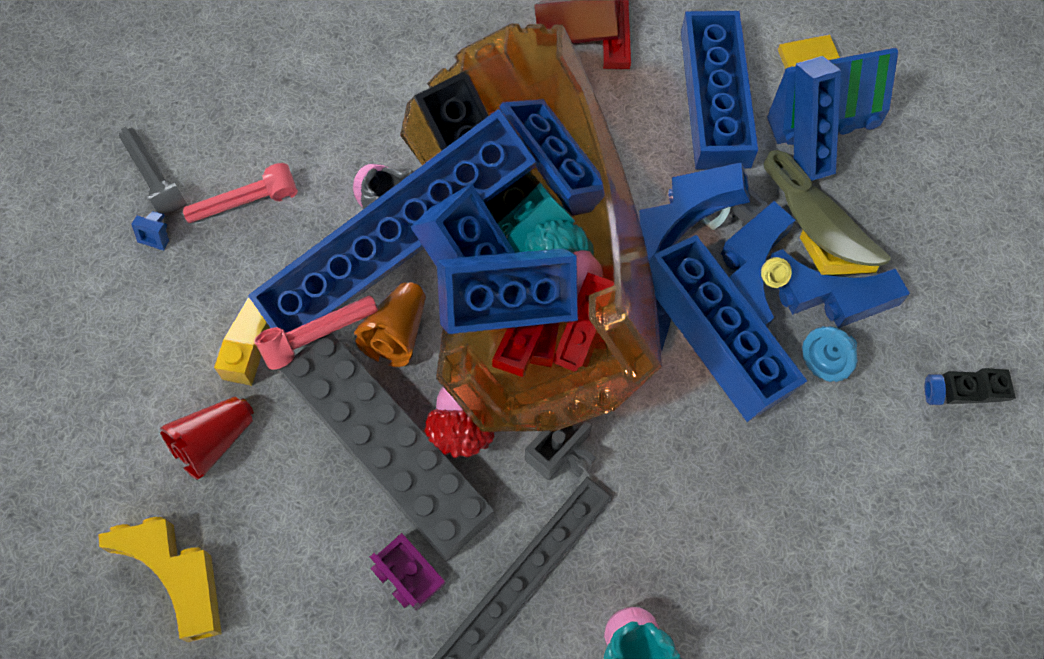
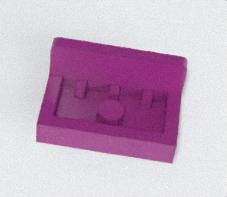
[369,533,446,611]

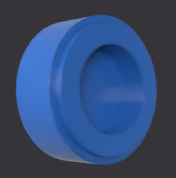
[924,374,946,405]

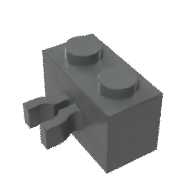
[524,404,596,480]

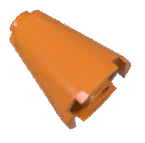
[354,282,426,367]

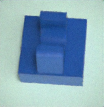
[131,211,169,251]

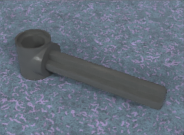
[119,127,187,216]

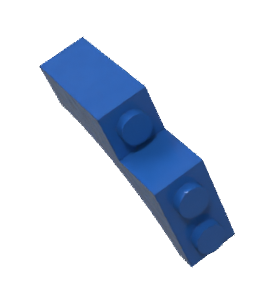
[636,163,750,266]
[721,201,795,328]
[769,249,910,328]

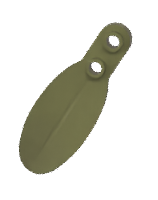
[763,150,891,266]

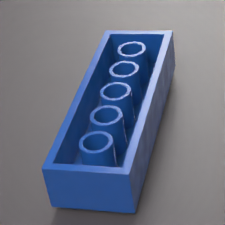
[681,11,758,169]
[639,235,807,422]

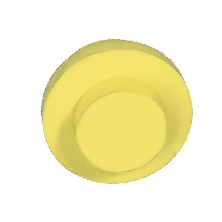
[761,257,792,288]

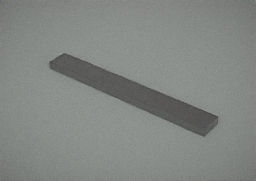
[432,476,612,659]

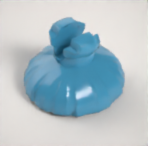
[802,326,858,382]

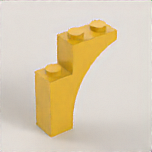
[98,517,222,642]

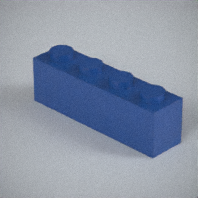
[794,56,841,181]

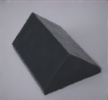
[413,70,489,151]

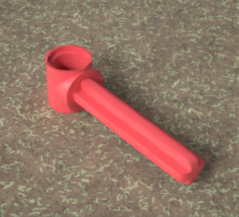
[183,163,297,223]
[254,296,378,370]

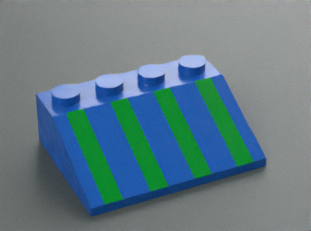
[767,48,898,145]

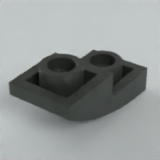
[942,368,1016,404]

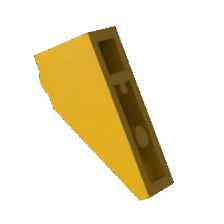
[214,298,270,386]

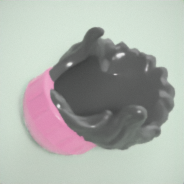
[353,164,413,209]

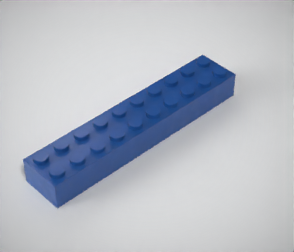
[248,109,539,333]

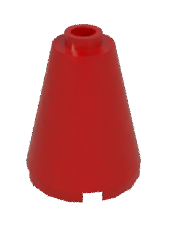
[160,397,254,480]

